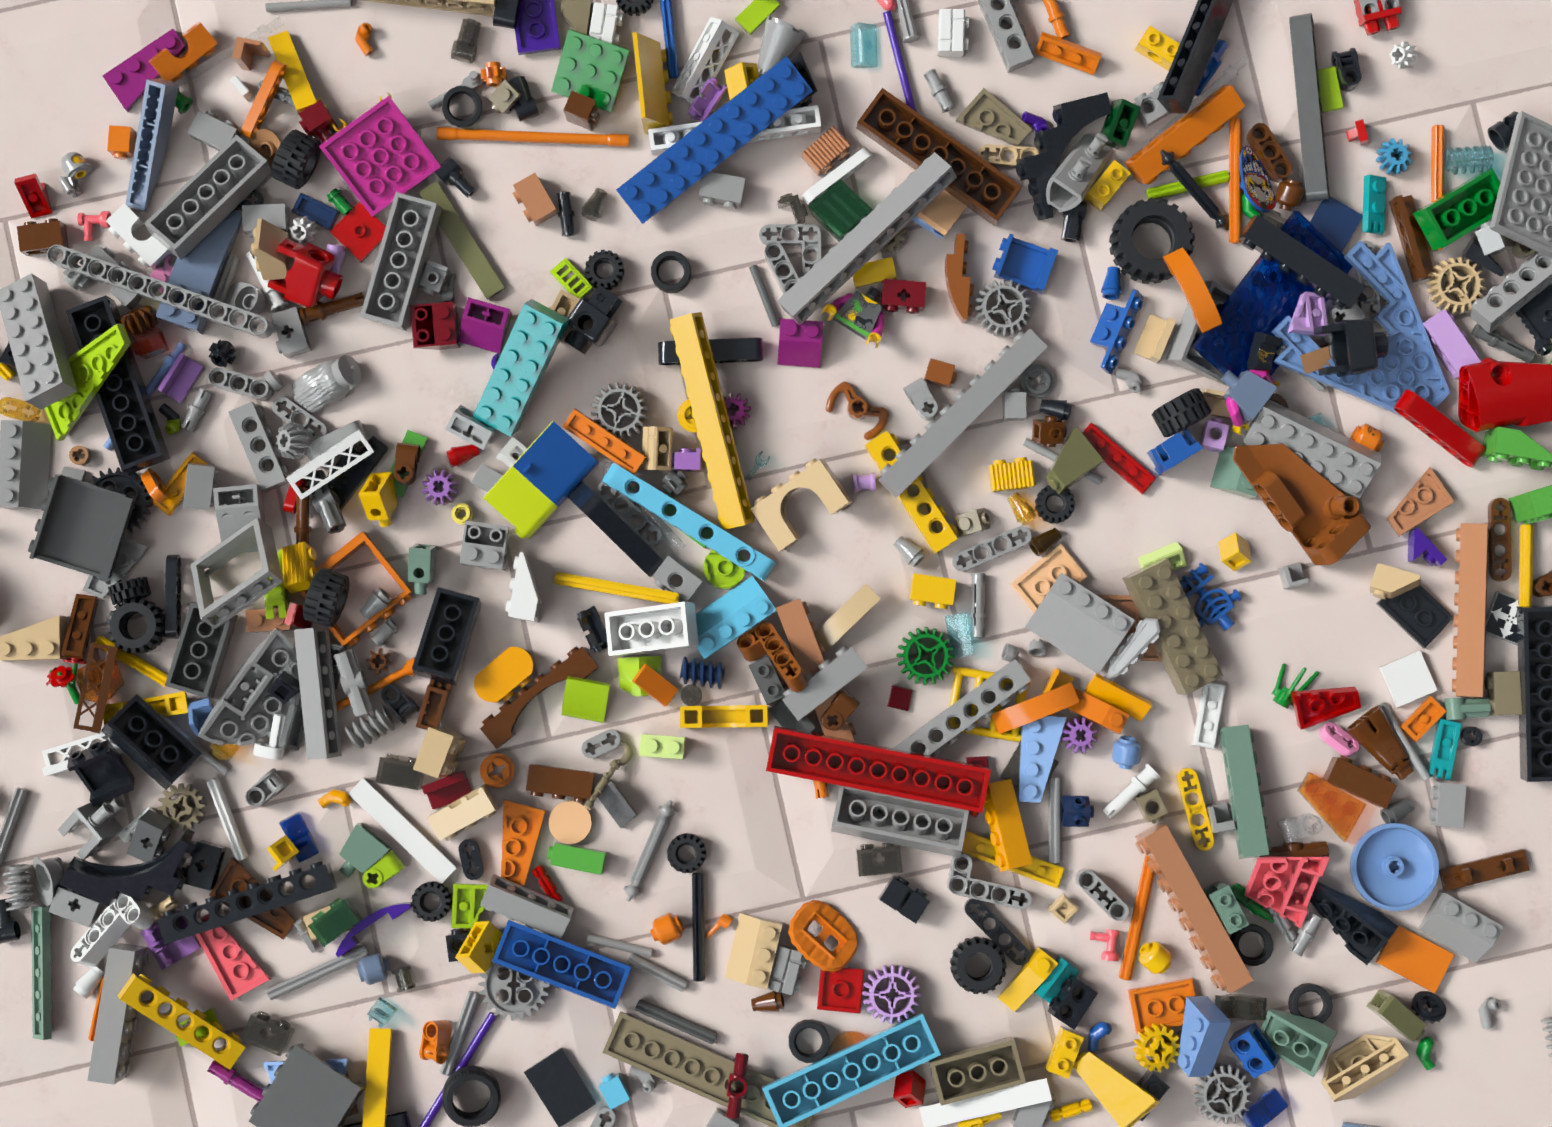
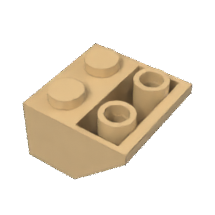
[251,218,291,280]

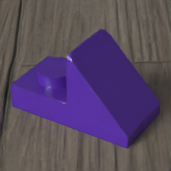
[1408,528,1447,566]

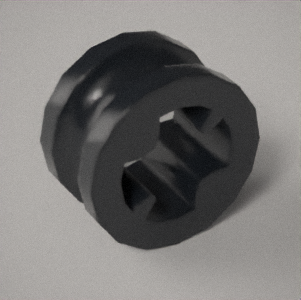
[1460,727,1483,746]

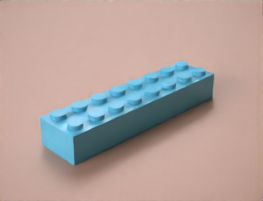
[761,1013,941,1127]

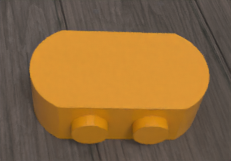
[474,647,535,702]

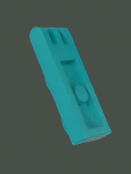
[1362,175,1386,235]
[1428,719,1462,781]

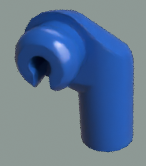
[1088,1022,1112,1051]

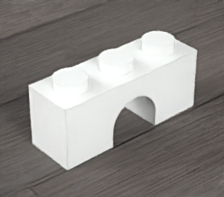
[106,203,173,269]

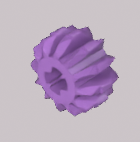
[422,469,458,506]
[1061,717,1098,754]

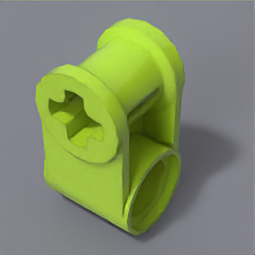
[363,850,406,888]

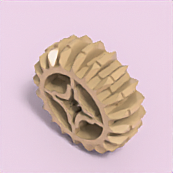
[1426,257,1486,315]

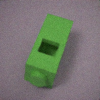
[547,842,607,875]

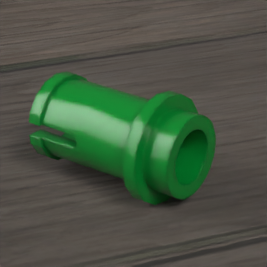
[327,188,354,216]

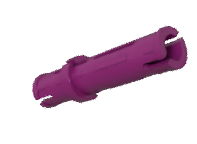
[207,1060,264,1103]

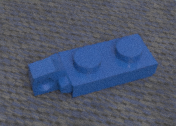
[1195,39,1228,96]

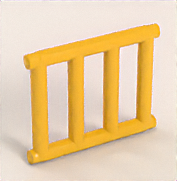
[948,666,1031,742]

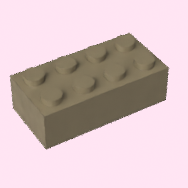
[928,1036,1026,1106]

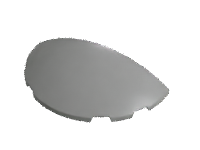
[198,628,301,746]

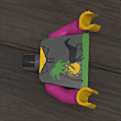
[821,286,885,348]

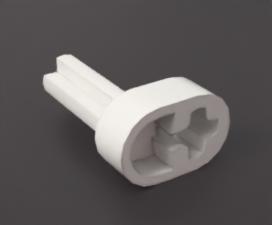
[253,714,287,760]

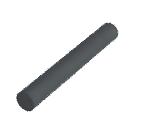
[749,265,780,327]

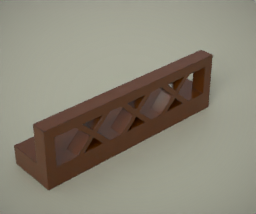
[1389,195,1434,283]
[73,642,118,733]

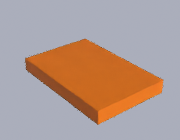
[1375,924,1454,993]
[1128,978,1196,1034]

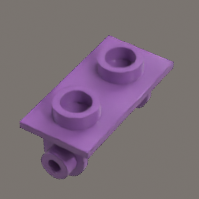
[688,77,727,122]

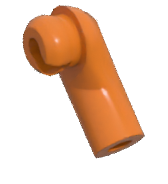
[355,23,374,56]

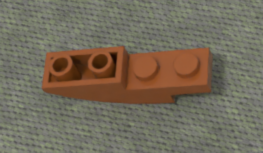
[945,233,974,323]

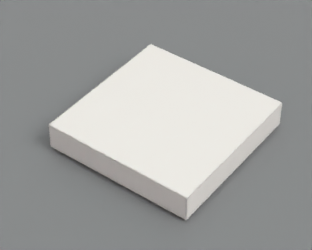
[1379,651,1437,707]

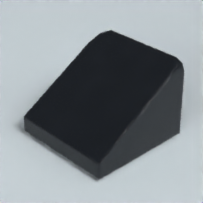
[268,671,300,704]

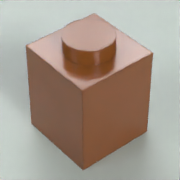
[924,358,958,389]

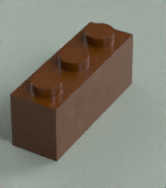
[1322,755,1397,809]
[526,764,596,802]

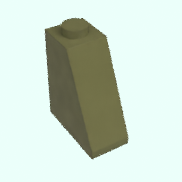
[1046,427,1103,494]
[1366,989,1426,1042]

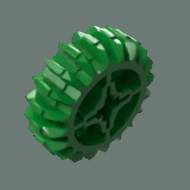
[896,627,955,685]

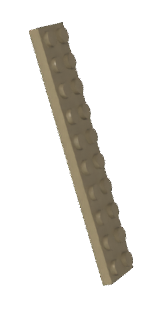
[602,1011,814,1127]

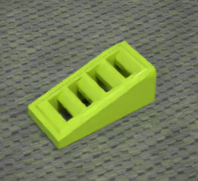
[550,258,594,299]

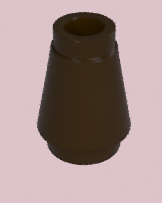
[1029,528,1062,557]

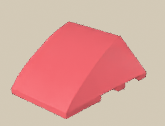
[1244,856,1329,928]

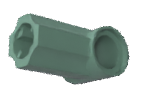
[1445,698,1491,720]

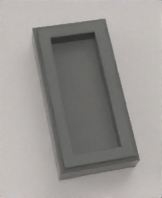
[278,704,304,751]

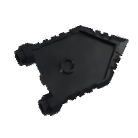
[1515,279,1552,356]

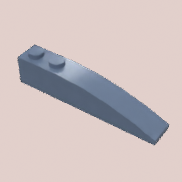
[126,79,179,211]

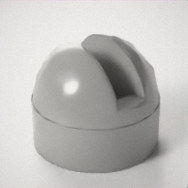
[1029,639,1046,657]
[1001,643,1019,662]

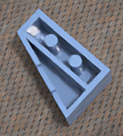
[1177,996,1231,1077]

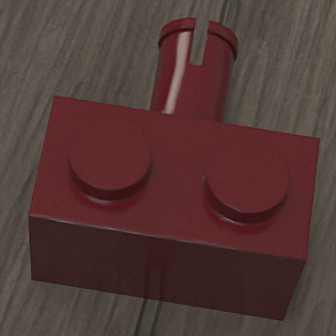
[298,100,339,142]

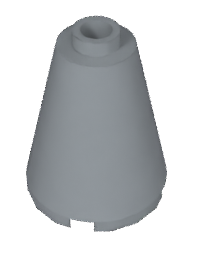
[757,15,806,75]

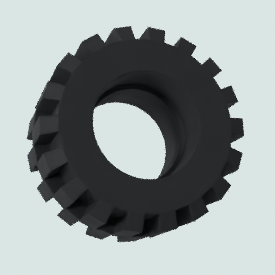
[272,129,321,189]
[1152,388,1212,437]
[303,568,350,628]
[106,598,166,653]
[950,936,1007,994]

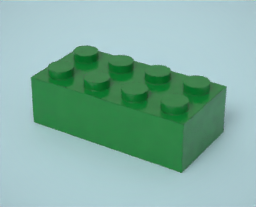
[1413,168,1500,251]

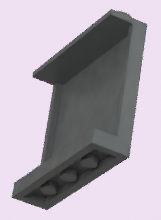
[28,474,136,582]
[249,1043,366,1127]

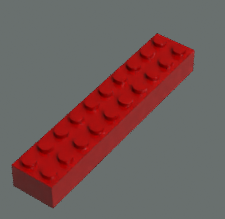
[766,726,991,813]

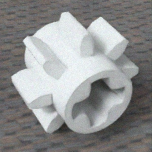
[1389,41,1418,69]
[289,216,318,244]

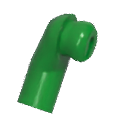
[1242,193,1262,219]
[1416,1036,1436,1071]

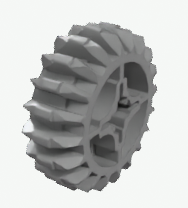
[974,279,1033,337]
[591,382,649,440]
[1193,1063,1253,1124]

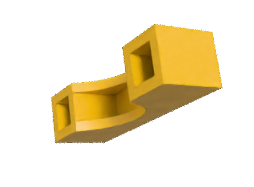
[680,705,768,728]

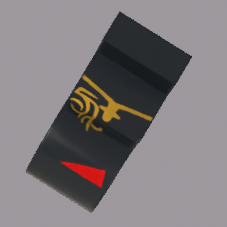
[1247,332,1282,374]

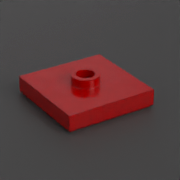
[330,202,386,263]
[817,967,864,1014]

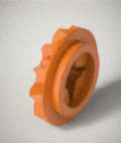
[480,753,515,788]

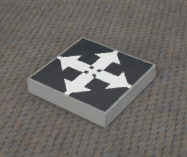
[1486,591,1534,646]

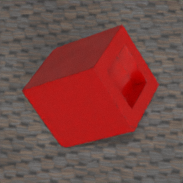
[893,1070,926,1108]

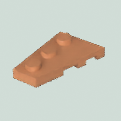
[1387,467,1455,537]

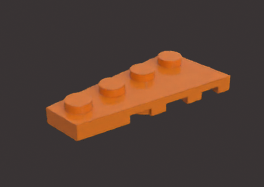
[501,799,546,887]

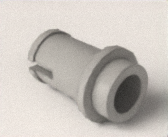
[371,619,399,647]

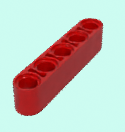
[1393,389,1485,468]

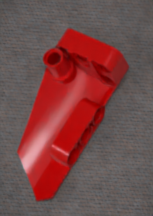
[1458,358,1552,432]

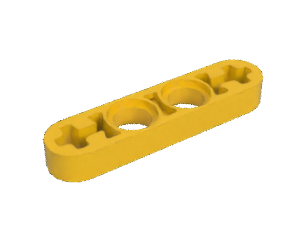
[1176,768,1214,851]

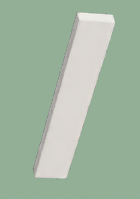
[348,778,458,884]
[919,1078,1053,1127]

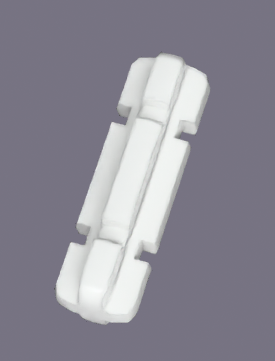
[118,807,156,843]

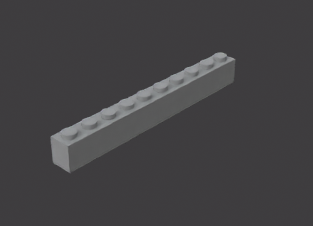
[778,152,957,325]
[878,329,1048,498]

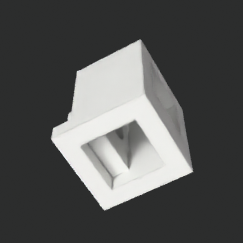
[496,437,528,467]

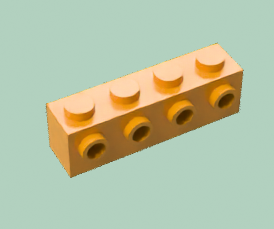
[984,779,1033,872]

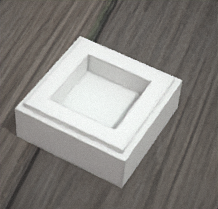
[230,76,253,102]

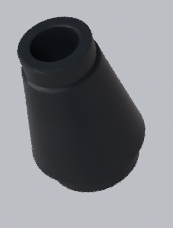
[1039,399,1072,421]

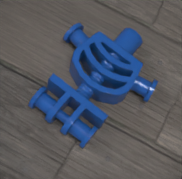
[1180,563,1242,631]

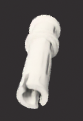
[246,251,289,313]
[1102,764,1161,820]

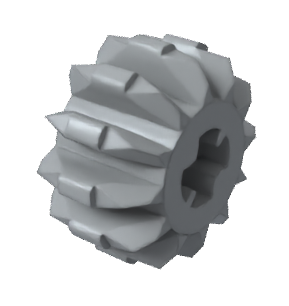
[276,423,310,459]

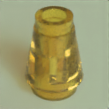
[1007,492,1037,526]

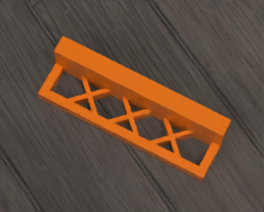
[562,408,647,475]

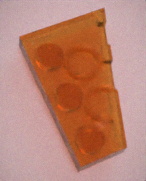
[1297,772,1366,842]

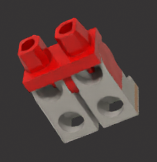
[1354,0,1402,36]

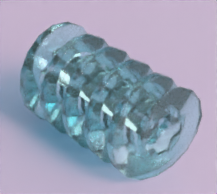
[1445,145,1494,175]

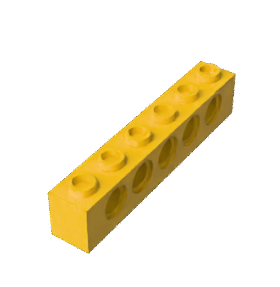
[865,431,958,554]
[117,973,246,1069]

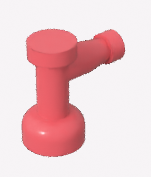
[77,211,111,241]
[1090,929,1120,962]

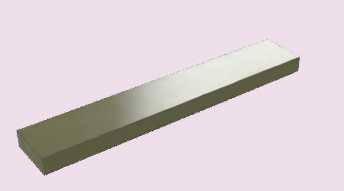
[419,181,505,300]

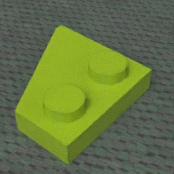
[451,883,489,928]

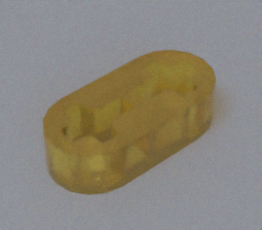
[0,397,41,422]

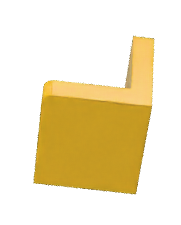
[1218,532,1252,571]
[267,835,299,871]

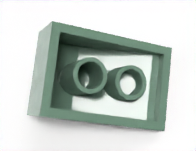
[1260,1009,1337,1077]

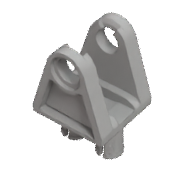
[58,797,126,860]

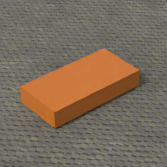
[632,664,679,707]

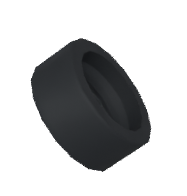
[442,86,482,127]
[651,251,691,293]
[1230,923,1273,966]
[1288,983,1333,1024]
[788,1019,830,1063]

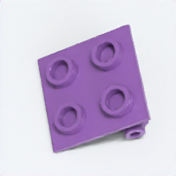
[141,910,200,970]

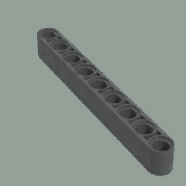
[1289,13,1330,202]

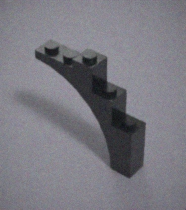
[1016,92,1112,221]
[60,829,195,906]

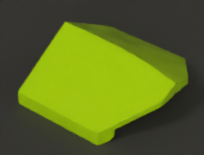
[618,656,662,697]

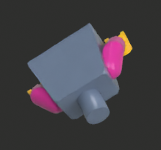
[1221,369,1280,435]

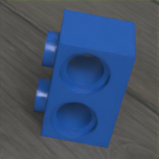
[1228,1022,1280,1078]

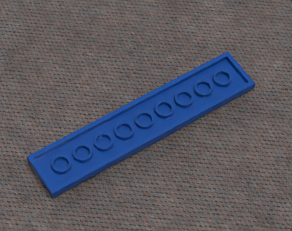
[616,56,812,224]

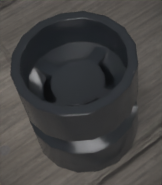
[1487,111,1518,151]

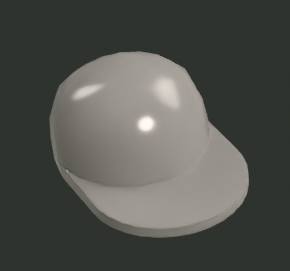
[224,282,266,316]

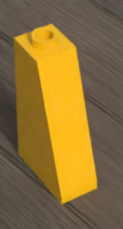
[1073,1052,1160,1127]

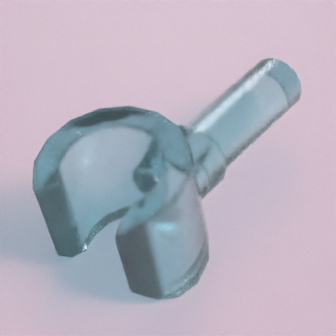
[746,451,770,480]

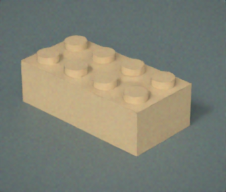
[413,726,467,778]

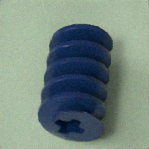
[679,656,726,690]

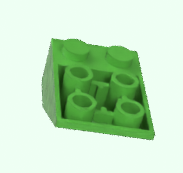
[1481,427,1552,470]

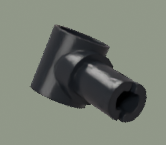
[434,157,476,198]
[0,899,21,944]

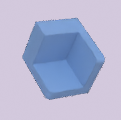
[188,698,214,736]

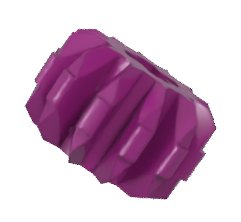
[723,392,751,429]

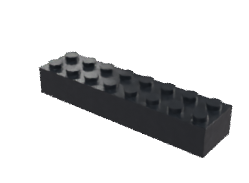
[66,295,170,474]
[1517,605,1552,782]

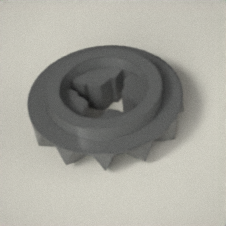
[1020,365,1055,399]

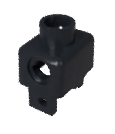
[564,285,623,355]
[1314,319,1388,377]

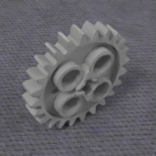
[478,962,550,1021]

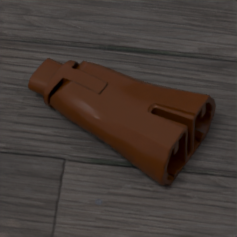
[1346,705,1414,780]

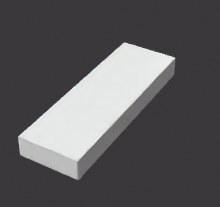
[1192,683,1226,749]

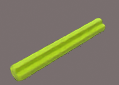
[1146,170,1230,199]

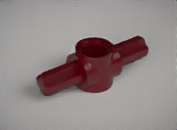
[726,1053,749,1119]

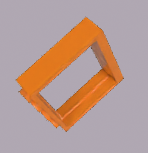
[299,531,414,647]

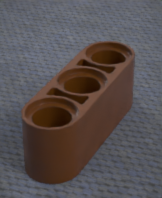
[1246,123,1292,183]

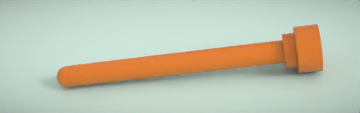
[336,657,416,712]

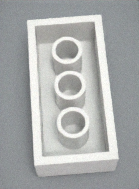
[605,602,699,657]

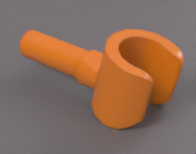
[705,914,732,939]

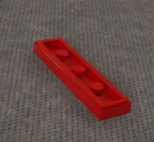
[1082,422,1156,495]

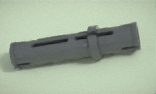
[1471,324,1536,363]

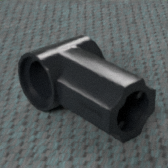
[509,76,540,122]
[1061,200,1087,243]

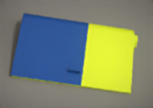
[483,421,599,539]

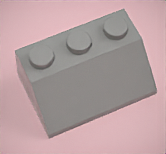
[1418,892,1504,962]

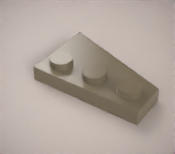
[956,88,1032,146]

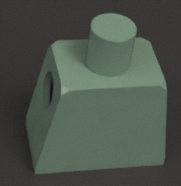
[408,544,437,595]
[339,823,392,878]

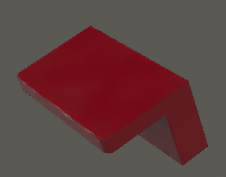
[421,770,472,809]

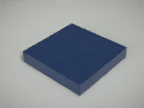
[1304,196,1363,253]

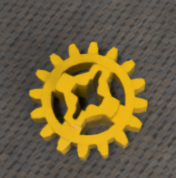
[1132,1023,1180,1072]

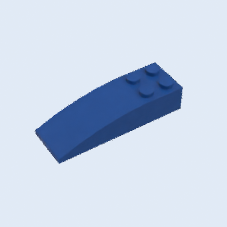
[492,920,631,1009]

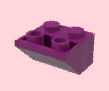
[459,297,512,354]

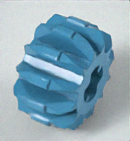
[1375,138,1413,175]

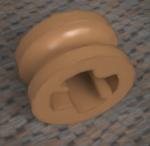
[69,445,91,466]

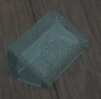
[850,22,878,68]
[944,612,974,658]

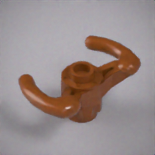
[826,381,889,440]

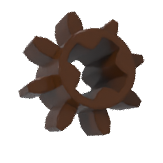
[365,648,394,675]

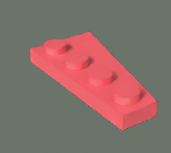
[196,914,271,1001]

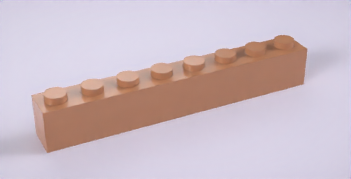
[1452,523,1489,698]
[775,598,856,741]

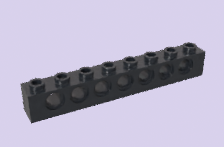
[157,861,337,944]

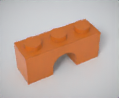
[148,22,218,83]

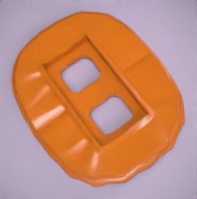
[788,900,858,972]

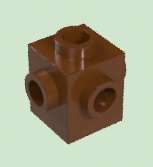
[1032,416,1067,447]

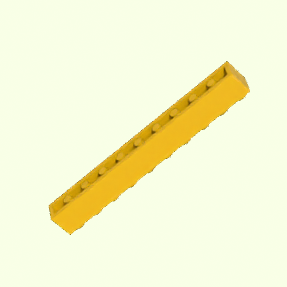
[670,312,755,530]

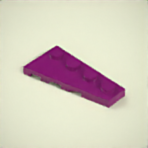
[102,29,187,112]

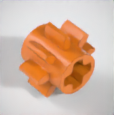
[480,62,507,87]

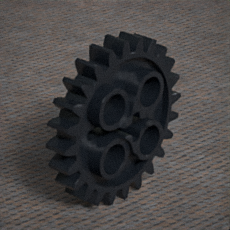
[88,467,153,534]

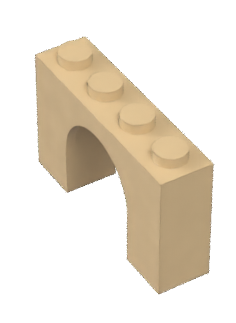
[750,458,853,552]

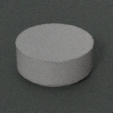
[264,370,284,391]

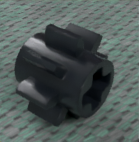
[209,340,236,367]

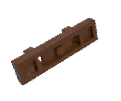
[1439,849,1530,891]

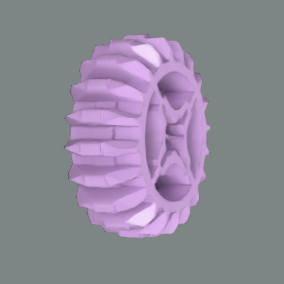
[862,964,921,1024]

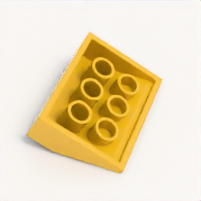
[632,32,673,134]

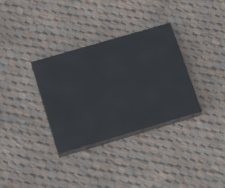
[1376,585,1454,648]
[524,1047,596,1127]

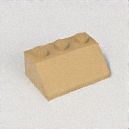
[725,913,782,990]

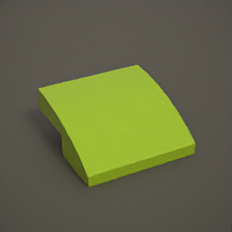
[561,676,610,723]

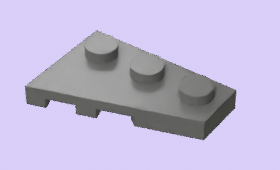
[82,537,150,599]

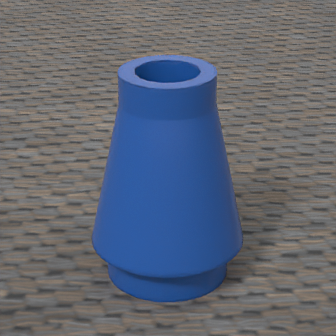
[1101,266,1122,300]

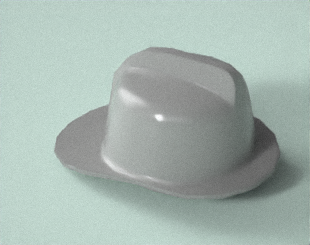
[33,857,64,906]

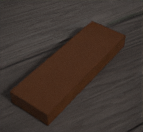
[61,594,99,659]

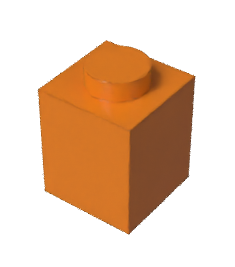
[107,125,137,160]

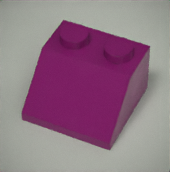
[777,319,823,368]

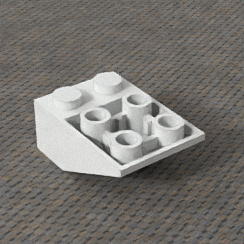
[505,552,542,623]

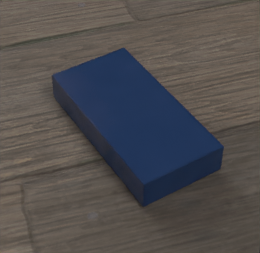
[291,193,340,231]

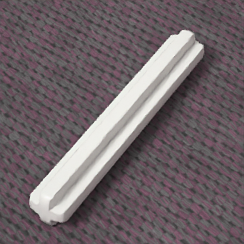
[207,778,248,861]

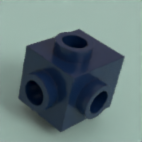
[1062,796,1094,827]

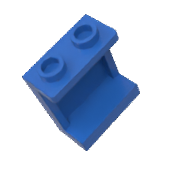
[992,234,1058,294]

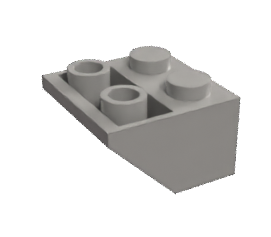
[459,520,509,571]

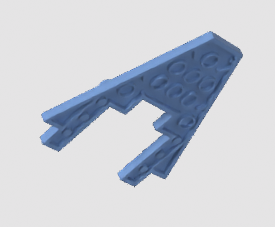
[1272,241,1450,416]

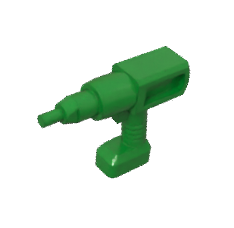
[1230,883,1275,923]

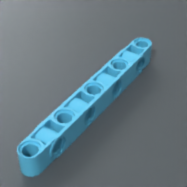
[602,463,776,582]

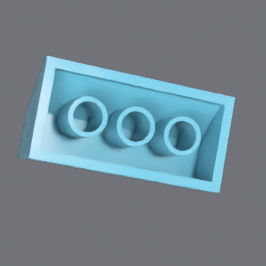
[696,576,777,659]

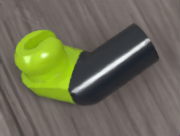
[158,403,180,435]

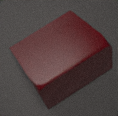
[887,685,913,711]

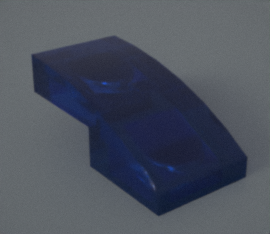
[279,812,319,863]
[1239,1087,1289,1127]

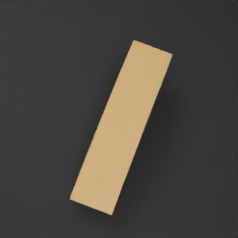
[814,584,881,652]

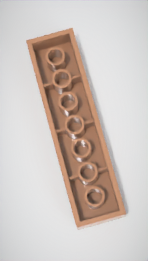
[1135,824,1253,994]

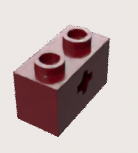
[881,279,926,314]

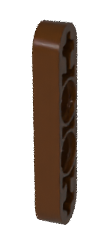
[1488,498,1512,582]

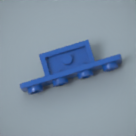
[1090,289,1144,374]

